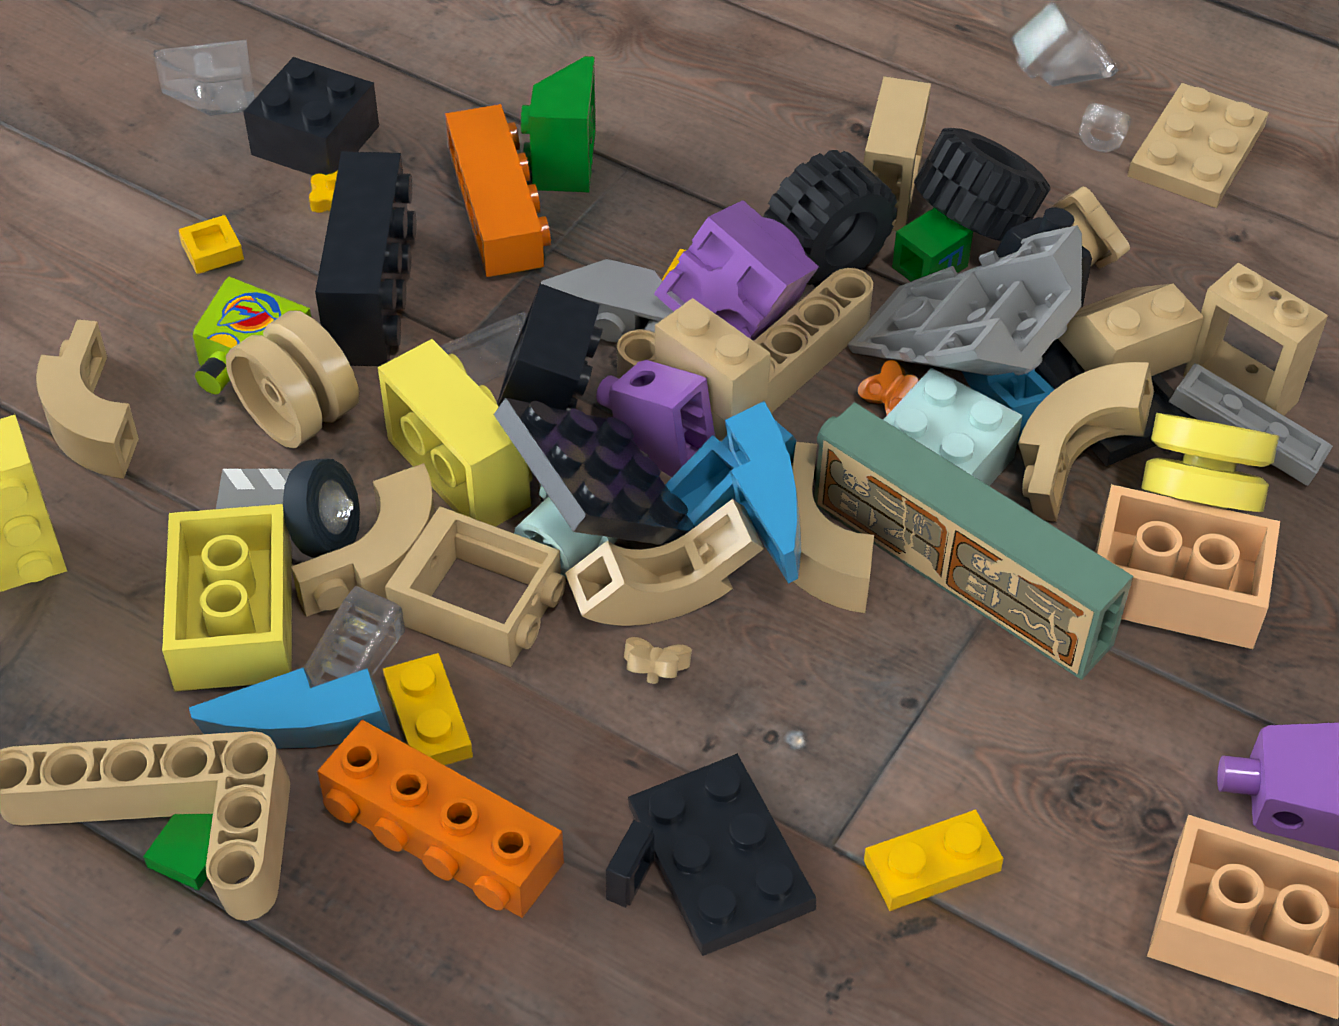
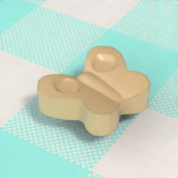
[624,637,692,684]

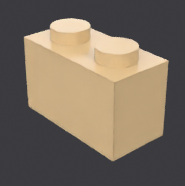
[655,298,771,421]

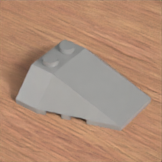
[848,225,1082,376]

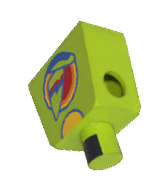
[193,276,312,395]

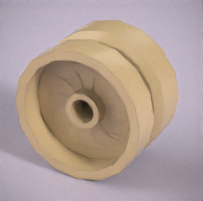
[226,311,359,448]

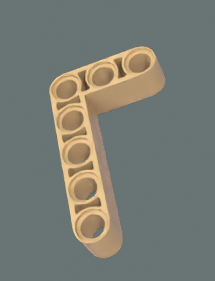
[617,268,873,442]
[0,731,290,921]

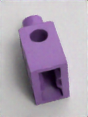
[596,360,715,478]
[1217,723,1339,851]

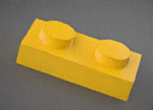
[383,653,473,765]
[864,809,1004,911]

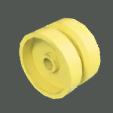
[1141,413,1279,512]

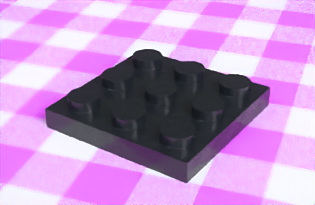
[493,398,695,545]

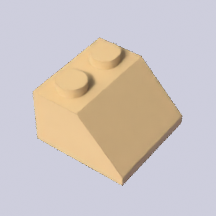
[1058,283,1204,376]

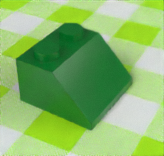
[521,56,596,193]

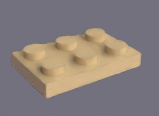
[1128,83,1269,208]

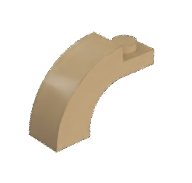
[36,319,139,479]
[1018,362,1154,522]
[791,442,874,613]
[291,463,435,617]
[565,499,764,626]

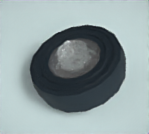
[283,458,360,558]

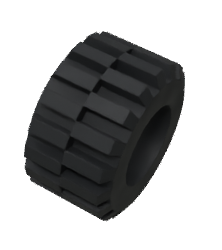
[914,128,1050,241]
[763,150,897,287]

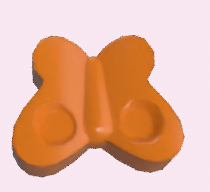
[858,360,920,415]

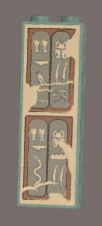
[814,402,1133,680]

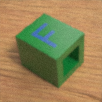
[892,208,973,282]

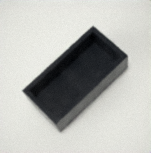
[315,151,417,366]

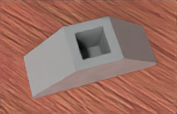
[541,259,673,343]

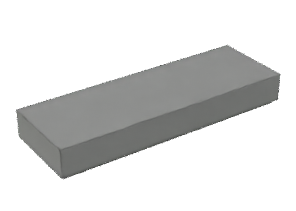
[1169,363,1333,486]

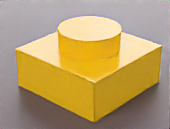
[178,215,244,274]

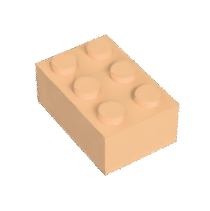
[1095,484,1280,649]
[1147,815,1339,1019]

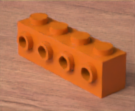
[445,104,551,277]
[317,719,564,918]

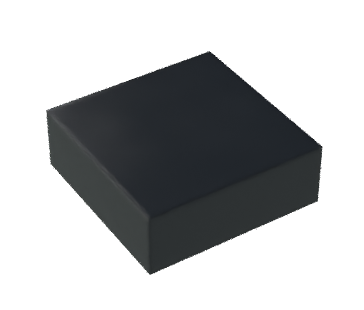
[606,820,655,908]

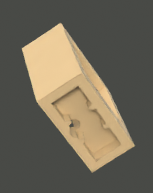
[863,77,931,231]
[1183,263,1328,416]
[385,506,566,667]

